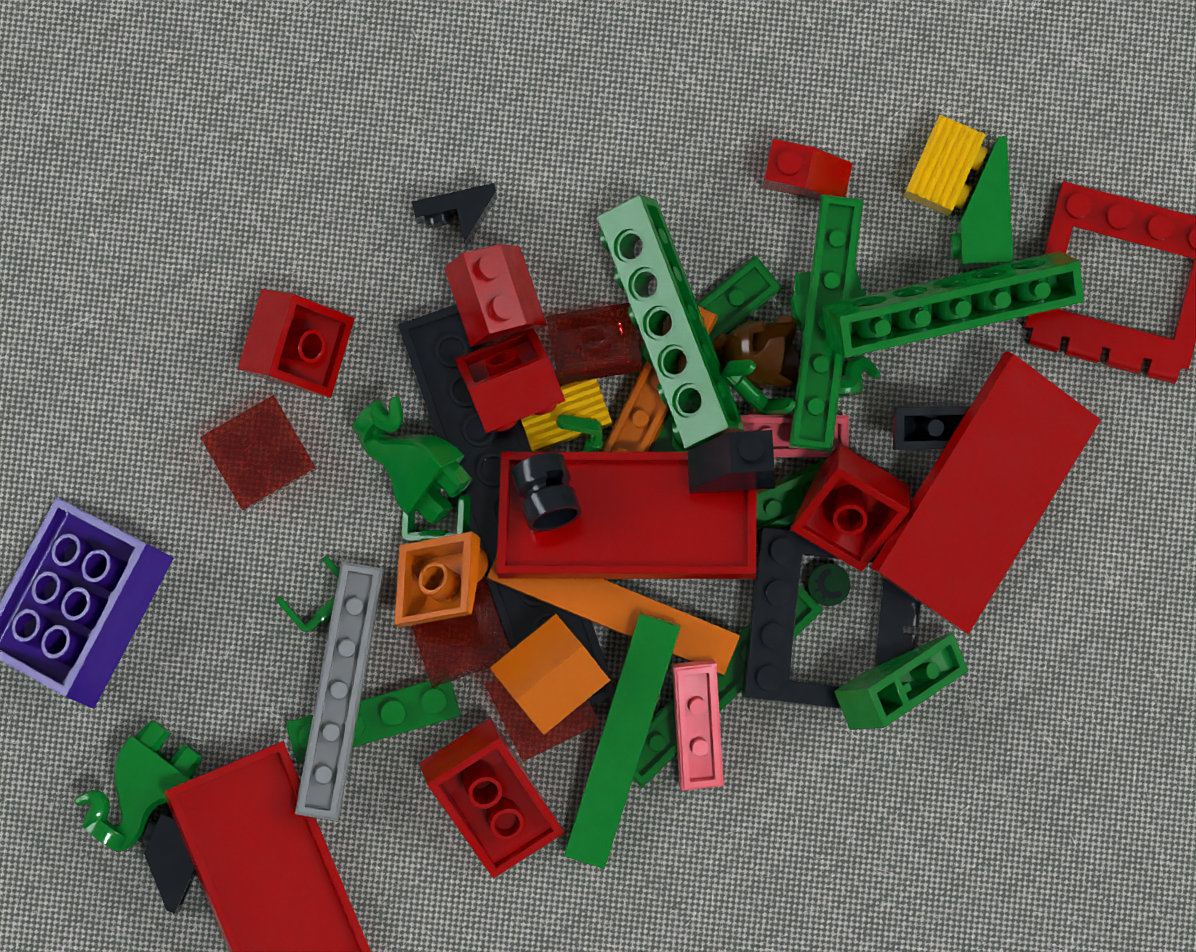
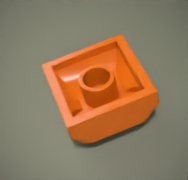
[394,531,488,627]

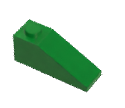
[950,136,1014,270]
[834,633,968,730]

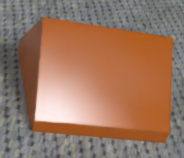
[490,614,610,735]

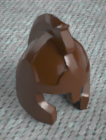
[712,316,800,388]

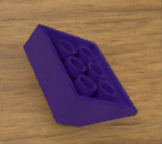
[0,497,174,709]

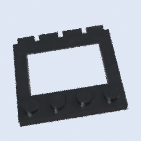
[742,527,921,709]

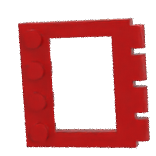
[1023,181,1196,384]

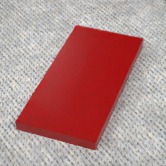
[870,351,1101,634]
[497,452,757,579]
[163,741,371,952]

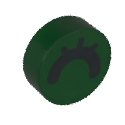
[807,563,851,606]

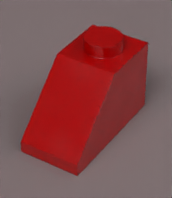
[762,139,853,200]

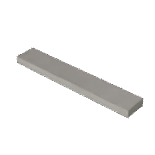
[295,561,385,822]

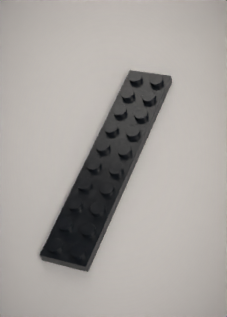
[398,304,616,711]

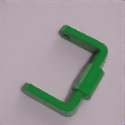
[721,359,796,415]
[556,414,603,452]
[402,494,471,542]
[275,555,340,632]

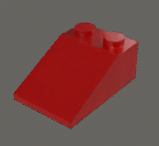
[419,717,565,879]

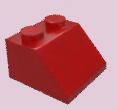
[444,244,547,347]
[238,289,355,398]
[455,327,565,433]
[791,443,910,572]

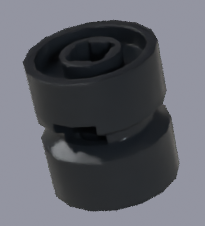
[511,453,582,532]

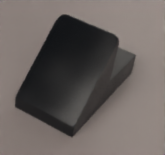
[412,183,497,247]

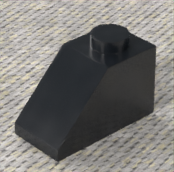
[893,402,971,450]
[688,430,776,493]
[142,813,196,914]

